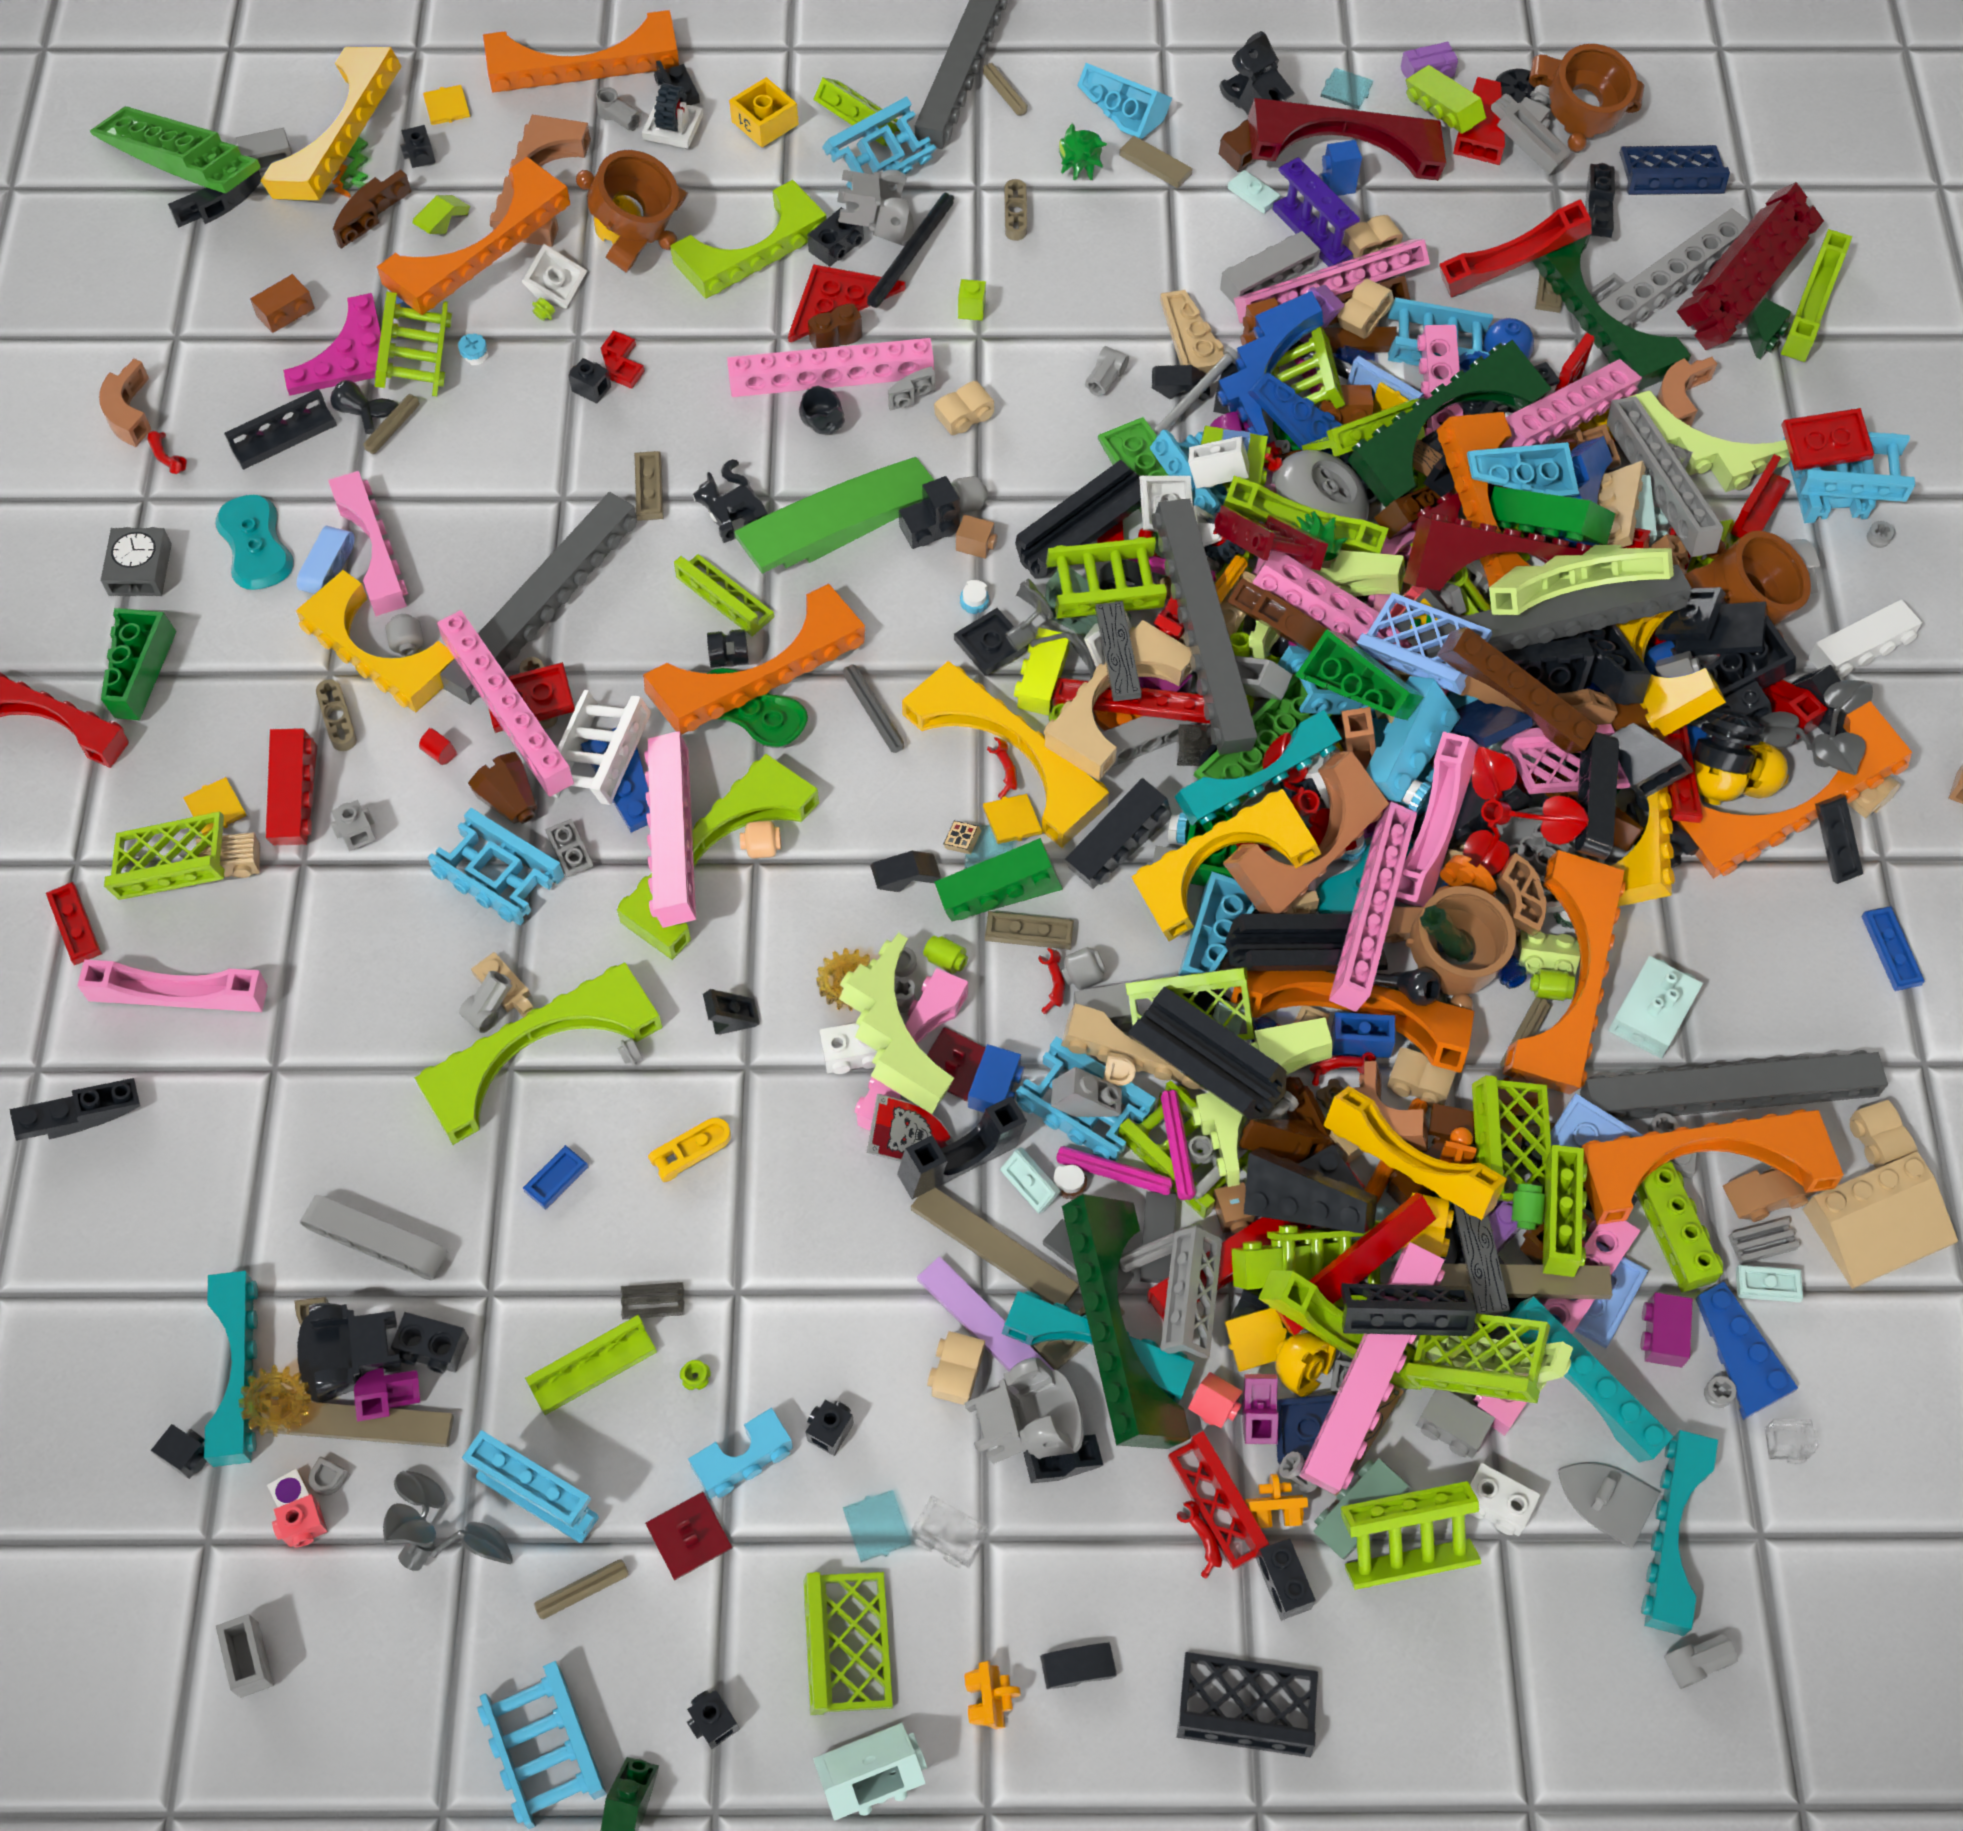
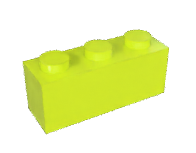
[1014,628,1070,716]

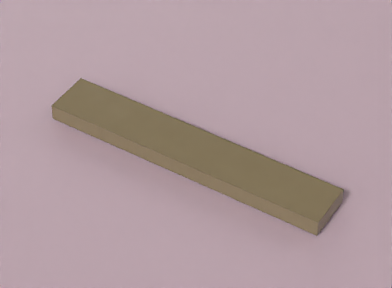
[911,1188,1079,1306]
[1439,1263,1613,1299]
[257,1398,454,1447]

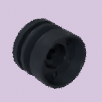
[1692,709,1765,774]

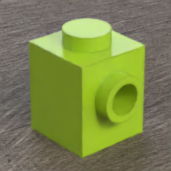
[958,279,986,321]

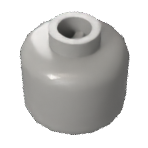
[951,476,988,513]
[385,614,424,656]
[1061,947,1107,990]

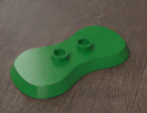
[707,668,808,748]

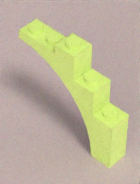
[1627,390,1791,492]
[1489,545,1674,615]
[1249,550,1405,659]
[839,932,954,1114]
[1192,1017,1332,1187]
[1406,1334,1573,1391]

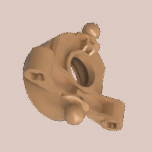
[1384,886,1521,1010]

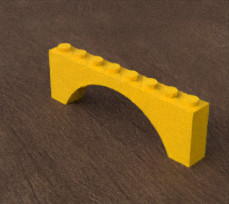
[260,47,402,200]
[902,661,1109,848]

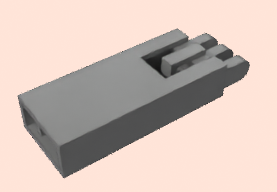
[1491,94,1571,174]

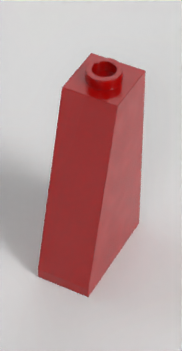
[1453,77,1505,165]

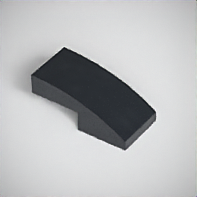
[1040,1642,1117,1690]

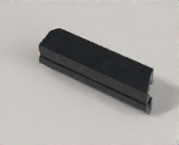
[1015,460,1141,579]
[1225,914,1388,971]
[1127,986,1287,1120]

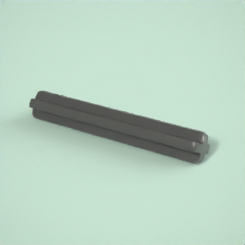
[843,664,904,753]

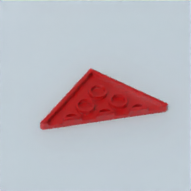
[788,264,906,342]

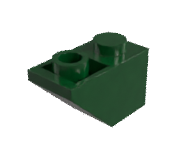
[1746,298,1792,360]
[600,1757,659,1831]

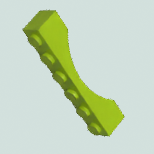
[1780,229,1853,362]
[1223,476,1389,554]
[1258,1270,1433,1390]

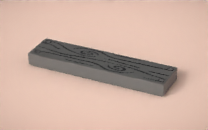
[1095,601,1141,701]
[1453,1203,1510,1316]

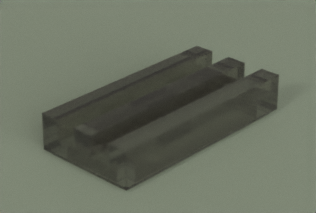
[621,1282,685,1320]

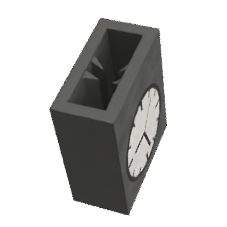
[100,527,172,596]

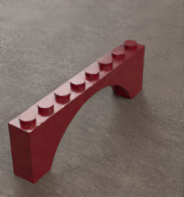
[1248,98,1446,181]
[1403,513,1593,591]

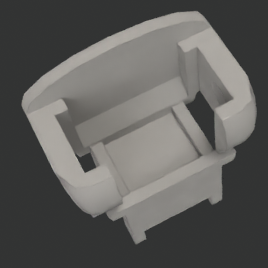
[837,170,914,245]
[964,1358,1084,1464]

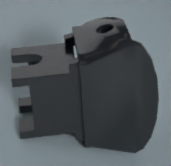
[1219,31,1295,115]
[297,1303,401,1403]

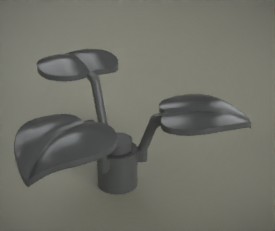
[1005,578,1096,680]
[1756,680,1873,775]
[383,1471,513,1571]

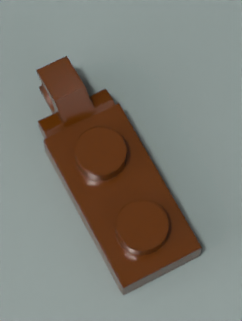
[1286,1076,1336,1149]

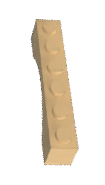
[1061,1003,1207,1091]

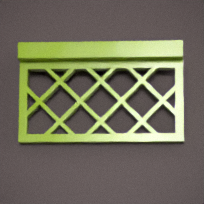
[1302,398,1425,457]
[104,812,225,900]
[1125,967,1255,1044]
[1472,1075,1551,1202]
[1405,1314,1550,1404]
[803,1572,893,1715]

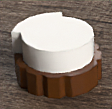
[1053,1165,1087,1200]

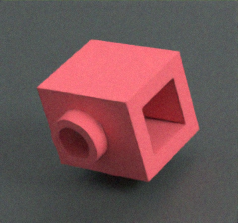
[1188,1372,1243,1428]
[272,1494,328,1547]

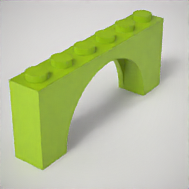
[670,179,827,299]

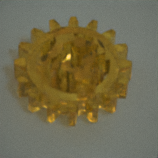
[816,948,870,1011]
[239,1365,311,1437]

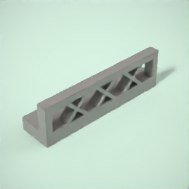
[1160,1226,1222,1358]

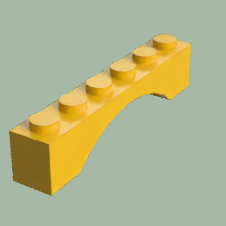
[1323,1086,1507,1220]

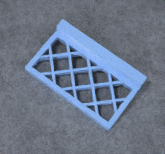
[1357,592,1492,695]

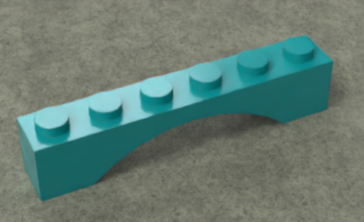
[1174,710,1342,826]
[204,1271,258,1467]
[1001,1291,1195,1403]
[1503,1296,1674,1463]
[1641,1430,1718,1636]

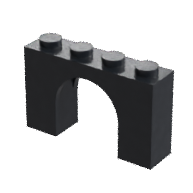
[897,1096,1027,1200]

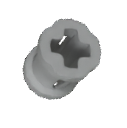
[894,977,916,1013]
[1279,1451,1318,1493]

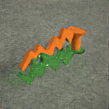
[332,137,369,198]

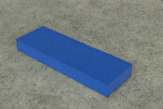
[1861,906,1925,991]

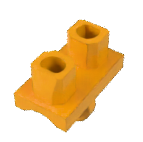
[1245,1474,1308,1529]
[964,1661,1021,1730]

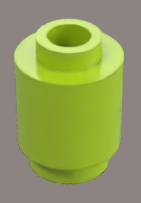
[923,935,968,974]
[1530,968,1575,1001]

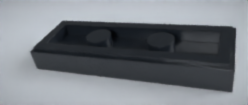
[1815,794,1864,884]

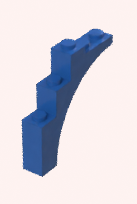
[1217,291,1324,445]
[1558,436,1613,547]

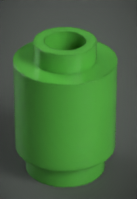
[1511,1184,1545,1230]

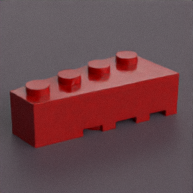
[266,728,318,845]

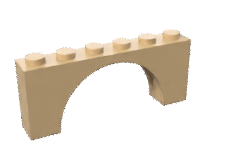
[1044,620,1193,781]

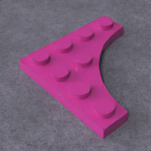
[283,293,381,396]

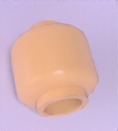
[740,821,781,859]

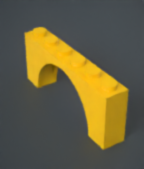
[296,570,455,713]
[1616,610,1726,736]
[1611,735,1675,907]
[1131,789,1321,941]

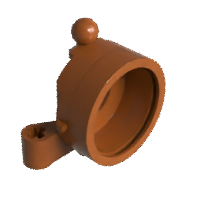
[1529,44,1645,152]
[576,150,688,273]
[1684,531,1811,639]

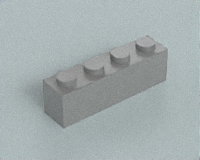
[1220,231,1320,305]

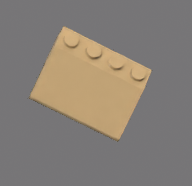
[1802,1151,1958,1289]

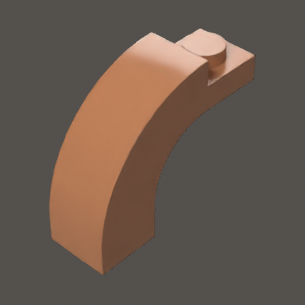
[1657,357,1717,427]
[99,358,152,447]
[1342,707,1376,770]
[1353,1061,1428,1151]

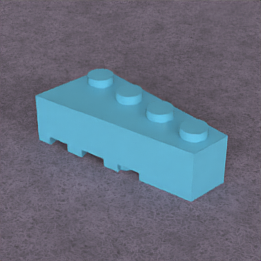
[1366,676,1461,802]
[1177,872,1256,976]

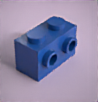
[1319,140,1362,196]
[1331,1012,1395,1058]
[968,1044,1025,1113]

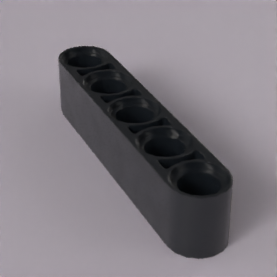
[1575,732,1619,860]

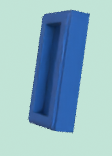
[523,1145,588,1210]

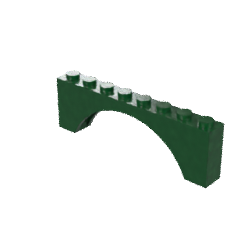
[1532,234,1691,391]
[1348,340,1551,508]
[1061,1194,1191,1449]

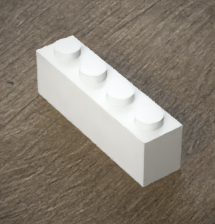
[1808,599,1922,678]

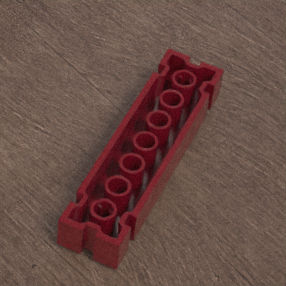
[1676,182,1824,350]

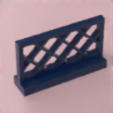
[1619,145,1730,195]

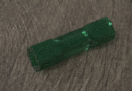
[1420,905,1473,962]

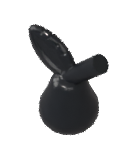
[330,380,399,434]
[1373,968,1441,1006]

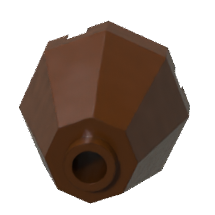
[468,751,537,824]

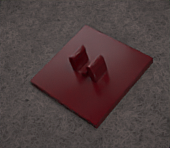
[927,1027,985,1102]
[645,1491,732,1581]

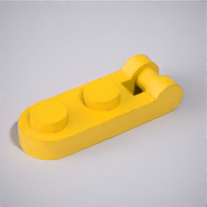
[648,1118,731,1182]

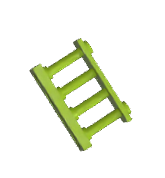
[375,291,452,397]
[1271,326,1345,409]
[1046,537,1167,619]
[1118,1080,1252,1219]
[1267,1220,1384,1309]
[1341,1481,1481,1590]

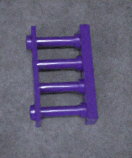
[1272,157,1360,267]

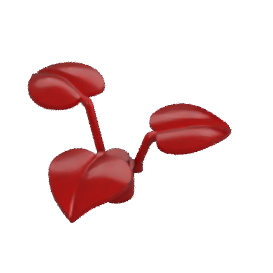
[1236,733,1357,852]
[1463,747,1589,876]

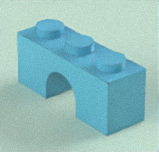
[688,1407,793,1499]

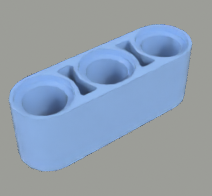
[297,525,355,594]

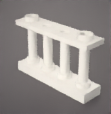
[553,690,651,805]

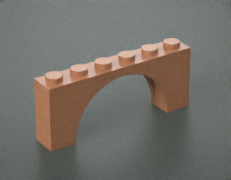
[490,114,591,247]
[1223,751,1389,914]

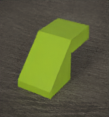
[412,195,470,234]

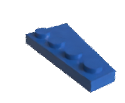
[1248,372,1342,455]
[581,727,650,833]
[1696,1282,1798,1420]

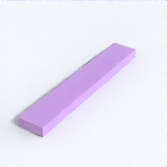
[917,1256,1054,1371]

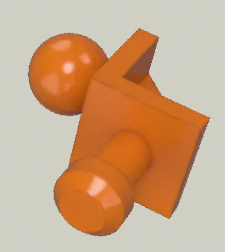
[1439,1127,1477,1164]

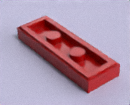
[46,882,102,966]

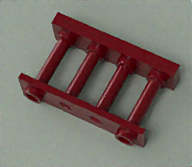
[1214,505,1328,571]

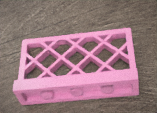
[1501,724,1631,794]

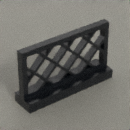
[1176,1652,1318,1758]

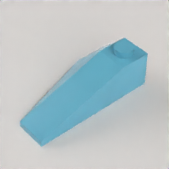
[1077,63,1172,139]
[1467,442,1579,497]

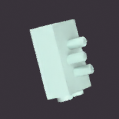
[1635,475,1669,547]
[1608,956,1703,1059]
[813,1723,927,1821]

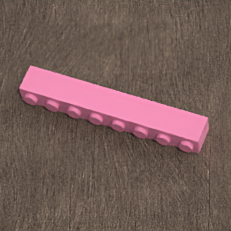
[644,731,696,928]
[1299,1242,1445,1494]

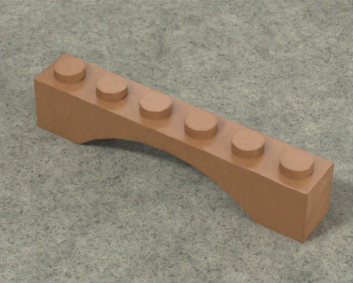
[1461,676,1618,725]

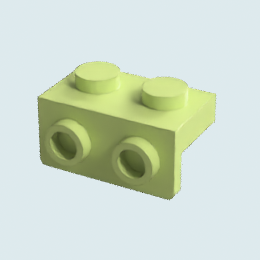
[1517,930,1580,976]

